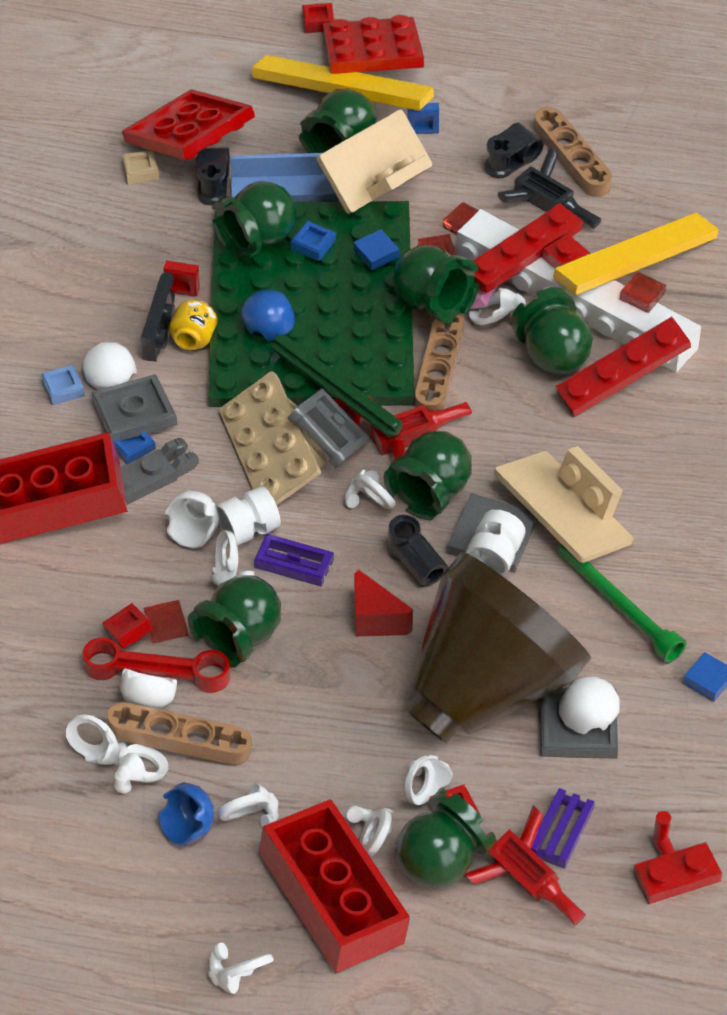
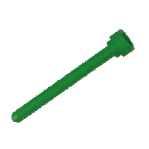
[557,544,687,663]

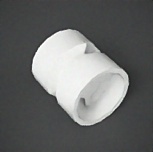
[216,486,281,546]
[465,510,525,577]

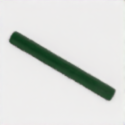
[271,334,403,438]

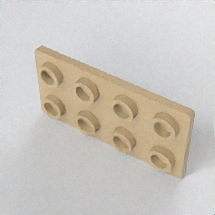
[316,109,433,214]
[219,371,328,505]
[494,446,634,563]

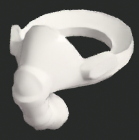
[469,288,526,325]
[344,469,396,509]
[210,530,255,586]
[66,714,127,765]
[114,744,169,794]
[405,755,453,805]
[217,783,279,828]
[346,806,394,857]
[208,943,274,994]

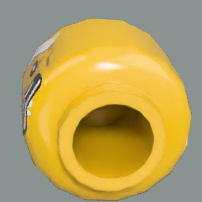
[169,300,218,350]

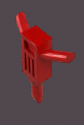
[368,396,472,460]
[465,805,586,926]

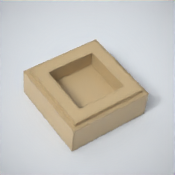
[122,150,159,184]

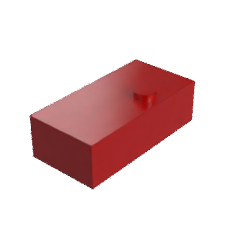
[0,432,128,544]
[259,799,410,973]

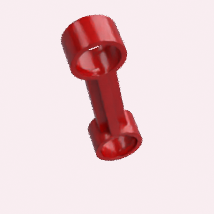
[82,637,230,693]

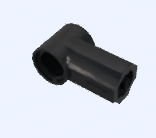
[387,515,448,587]

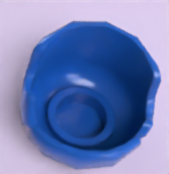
[240,290,296,340]
[158,782,214,846]

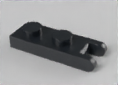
[141,272,176,362]

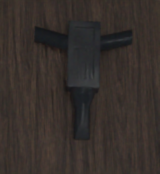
[497,149,601,229]

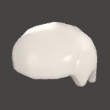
[82,342,137,390]
[165,490,219,549]
[120,669,177,709]
[559,677,620,734]

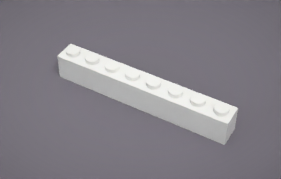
[457,209,701,373]

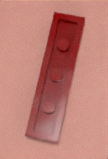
[473,203,583,294]
[556,316,691,417]

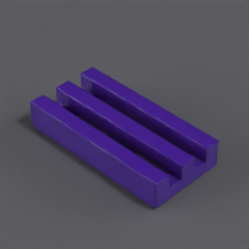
[254,534,334,587]
[531,788,595,869]

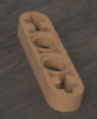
[534,107,612,197]
[415,313,464,411]
[107,702,252,765]

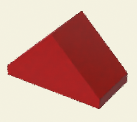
[354,570,413,637]

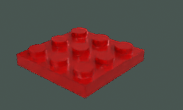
[323,15,424,74]
[122,89,255,160]

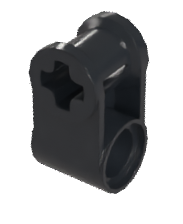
[484,123,544,178]
[196,148,230,205]

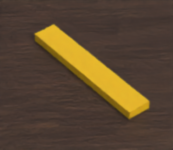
[252,55,434,111]
[553,212,719,295]

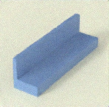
[230,153,340,202]

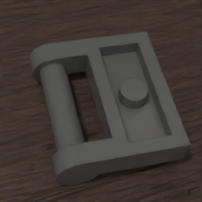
[287,389,370,469]

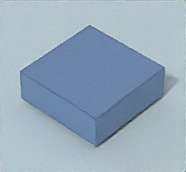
[41,364,85,406]

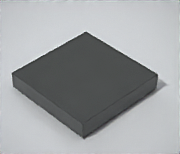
[91,374,178,442]
[447,493,538,573]
[541,688,618,759]

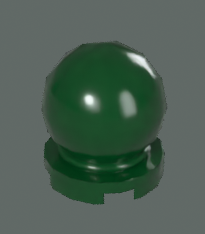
[299,89,377,153]
[212,181,297,262]
[393,245,479,323]
[510,287,593,375]
[383,431,472,521]
[187,575,281,668]
[395,787,497,888]

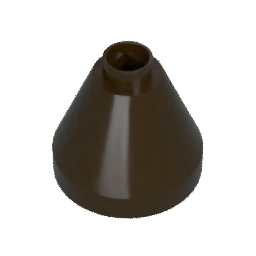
[406,552,591,744]

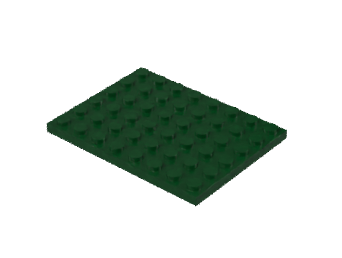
[208,201,415,407]

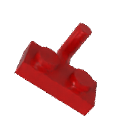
[633,811,722,904]

